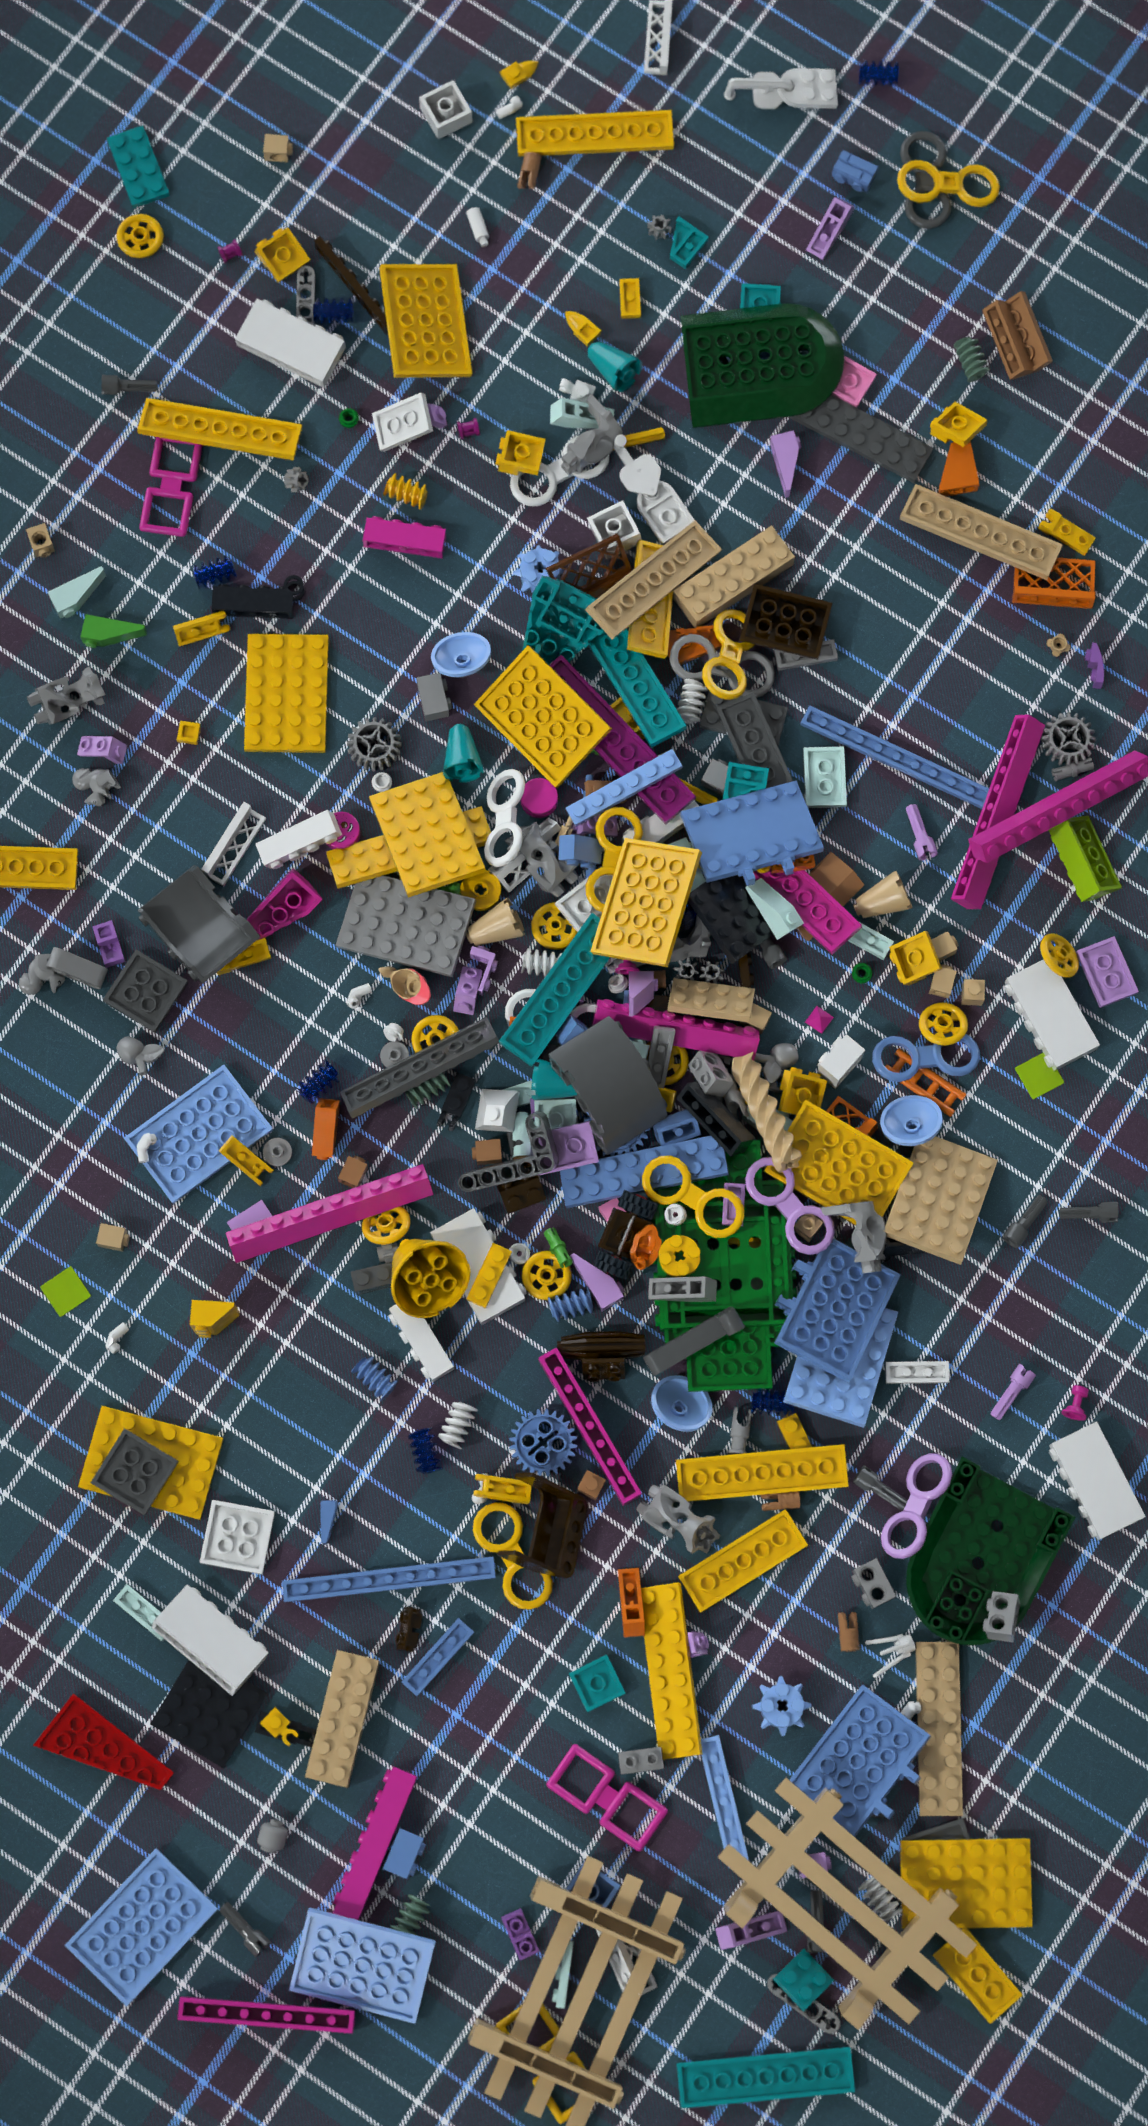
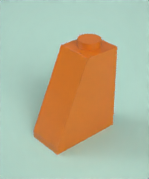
[938,441,979,496]
[312,1098,340,1160]

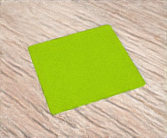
[1015,1053,1064,1099]
[40,1266,91,1317]

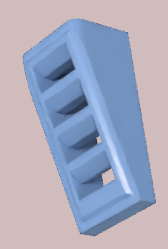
[320,1500,338,1545]

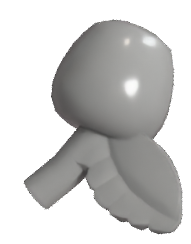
[116,1036,165,1076]
[754,1043,798,1084]

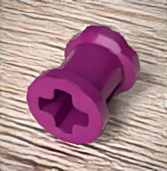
[217,239,243,263]
[457,418,480,440]

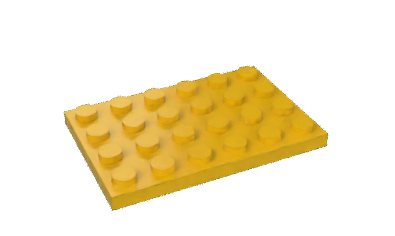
[379,264,472,378]
[244,634,329,753]
[474,645,612,788]
[369,772,486,898]
[590,838,702,967]
[763,1100,914,1226]
[78,1406,224,1520]
[900,1838,1032,1929]

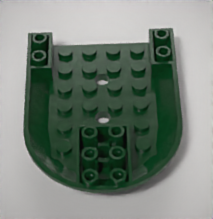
[681,303,844,428]
[906,1457,1075,1645]

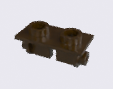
[395,1607,423,1652]

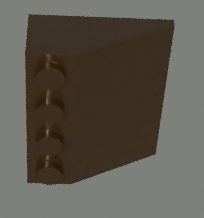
[740,584,832,660]

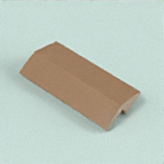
[982,291,1053,380]
[796,852,864,941]

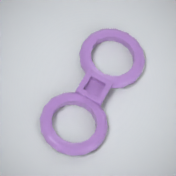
[745,1157,835,1255]
[881,1453,952,1559]

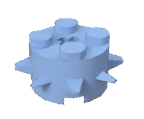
[513,545,564,593]
[752,1676,811,1736]

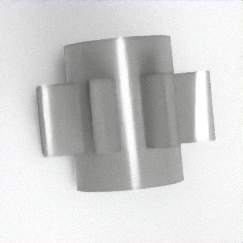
[647,214,671,240]
[284,467,308,492]
[673,958,699,981]
[699,961,724,984]
[376,1243,398,1264]

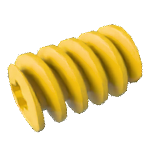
[383,473,428,509]

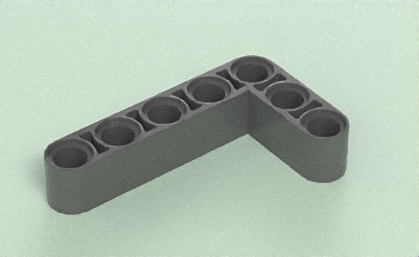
[458,1111,559,1192]
[643,1306,745,1376]

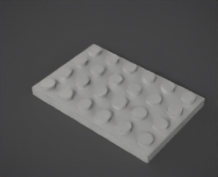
[335,876,476,977]

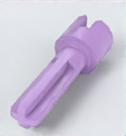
[906,804,938,861]
[991,1364,1036,1420]

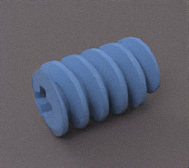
[548,1287,593,1322]
[351,1356,398,1402]

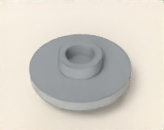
[380,1041,409,1068]
[263,1138,292,1167]

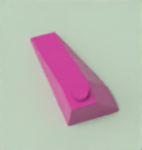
[246,868,322,940]

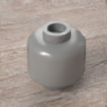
[257,1819,288,1853]

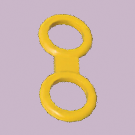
[897,160,1000,207]
[702,609,755,700]
[585,807,643,912]
[642,1155,744,1238]
[473,1502,553,1610]

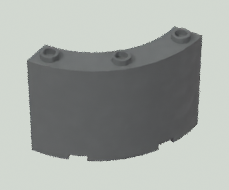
[137,865,260,984]
[549,1016,668,1155]

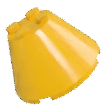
[391,1239,470,1318]

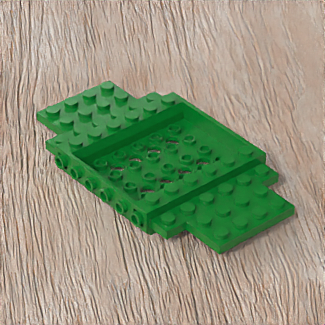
[651,1140,797,1392]

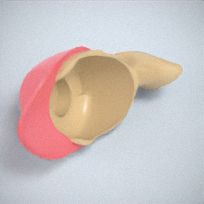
[378,966,431,1005]

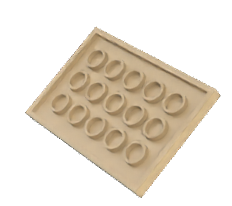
[884,1136,998,1265]

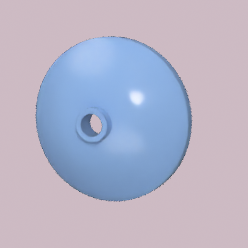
[431,632,491,677]
[880,1095,943,1146]
[651,1375,712,1432]

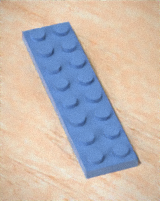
[560,1136,729,1208]

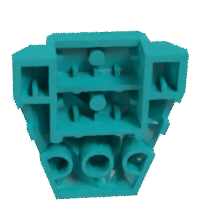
[522,575,604,665]

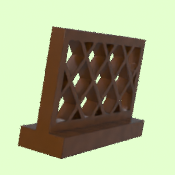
[545,534,632,598]

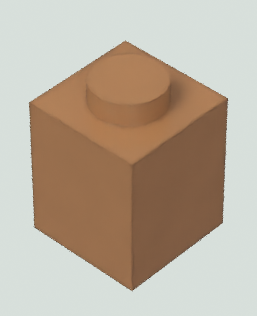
[472,1139,502,1165]
[338,1156,368,1188]
[577,1470,606,1501]

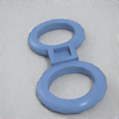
[872,1032,980,1082]

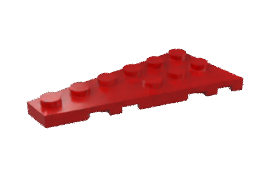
[33,1694,174,1790]

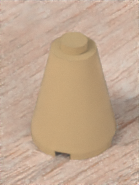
[853,870,913,918]
[466,898,525,946]

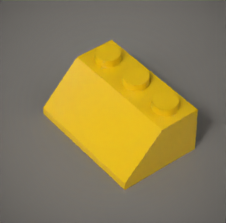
[190,1300,240,1338]

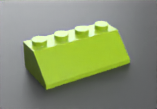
[1049,816,1122,902]

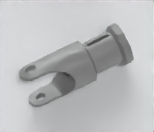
[724,1076,749,1118]
[728,1407,751,1455]

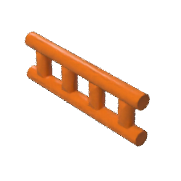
[885,1048,967,1117]

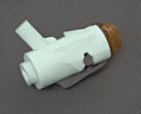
[507,1112,535,1168]

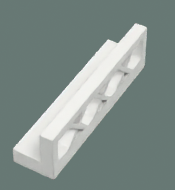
[644,0,672,75]
[201,802,266,887]
[488,817,561,892]
[596,1929,657,1996]

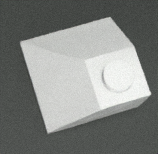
[475,1089,520,1132]

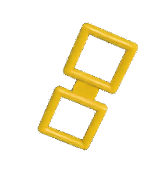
[496,2003,586,2124]

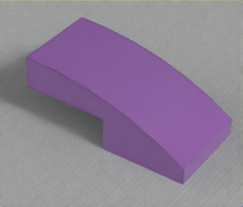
[92,920,125,968]

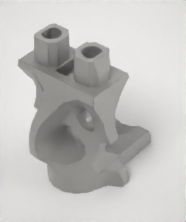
[561,394,622,475]
[27,667,105,725]
[505,822,579,897]
[670,914,711,962]
[821,1201,886,1273]
[636,1484,720,1554]

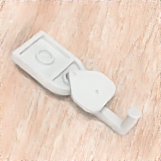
[724,68,838,109]
[613,434,695,545]

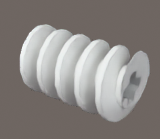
[677,679,708,724]
[521,948,562,977]
[438,1402,478,1449]
[858,1876,903,1922]

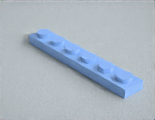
[566,749,683,827]
[701,1735,749,1868]

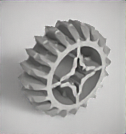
[1041,712,1096,765]
[347,717,402,772]

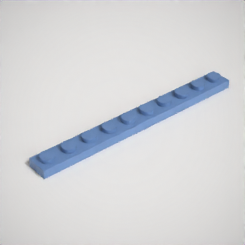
[800,705,989,809]
[282,1557,496,1603]

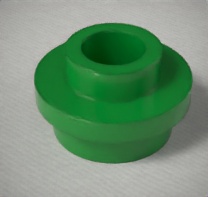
[339,408,359,428]
[852,963,872,984]

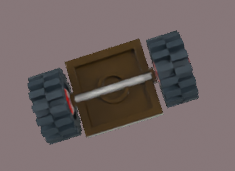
[593,1190,659,1280]

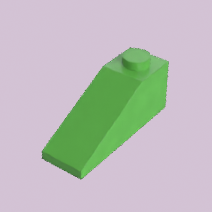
[81,614,147,648]

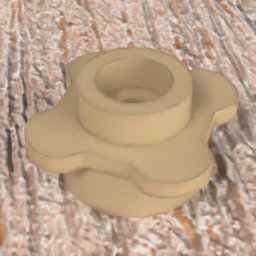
[1047,634,1070,657]

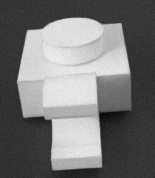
[559,378,596,403]

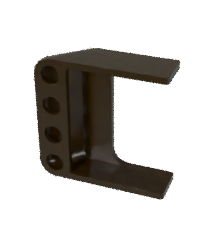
[497,1472,588,1578]

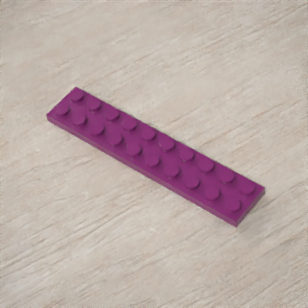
[549,655,696,825]

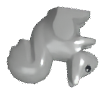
[72,768,121,807]
[19,954,65,995]

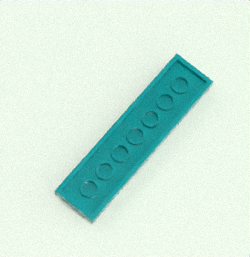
[589,628,687,748]
[499,913,610,1067]
[677,2047,855,2108]

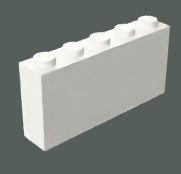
[235,299,346,388]
[1004,959,1100,1071]
[430,1208,527,1325]
[1049,1422,1146,1541]
[151,1584,269,1696]

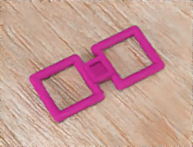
[139,437,203,537]
[546,1744,668,1851]

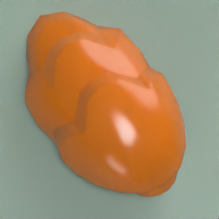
[630,1224,662,1270]

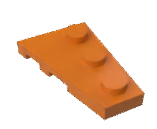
[668,625,726,665]

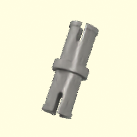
[1051,757,1094,782]

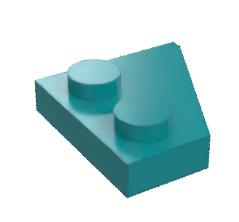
[670,216,709,269]
[723,762,769,800]

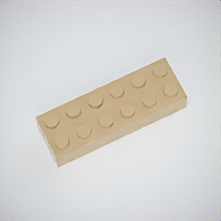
[673,525,795,628]
[305,1650,380,1788]

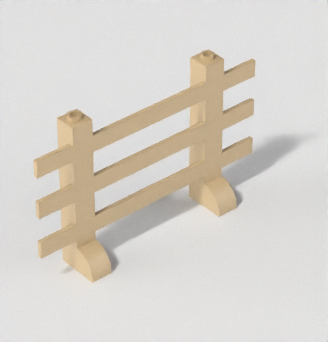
[718,1778,977,2030]
[468,1856,686,2126]

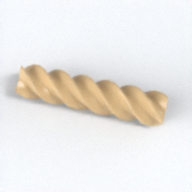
[731,1052,802,1173]

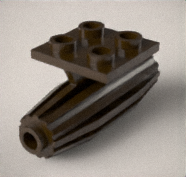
[557,1331,645,1382]

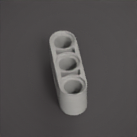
[46,947,108,989]

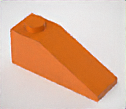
[618,1568,645,1637]

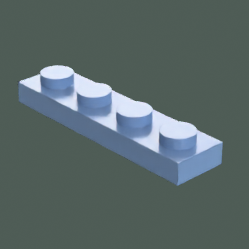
[401,1618,474,1696]

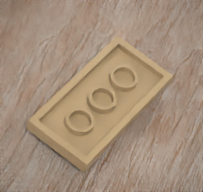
[667,978,755,1022]

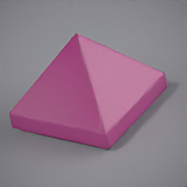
[805,1006,834,1034]

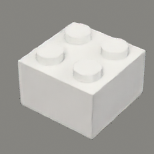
[419,80,472,139]
[587,500,642,560]
[817,1034,865,1089]

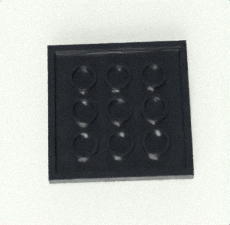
[687,875,773,964]
[150,1660,268,1768]

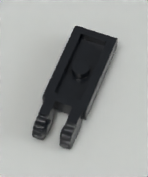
[436,1072,476,1132]
[255,1711,317,1747]

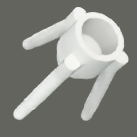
[865,1634,916,1678]

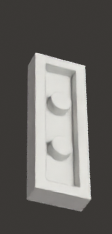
[885,1361,949,1384]

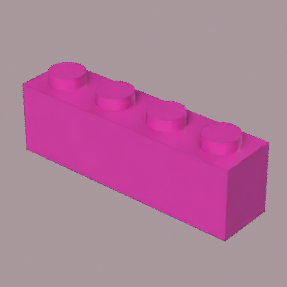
[363,516,446,558]

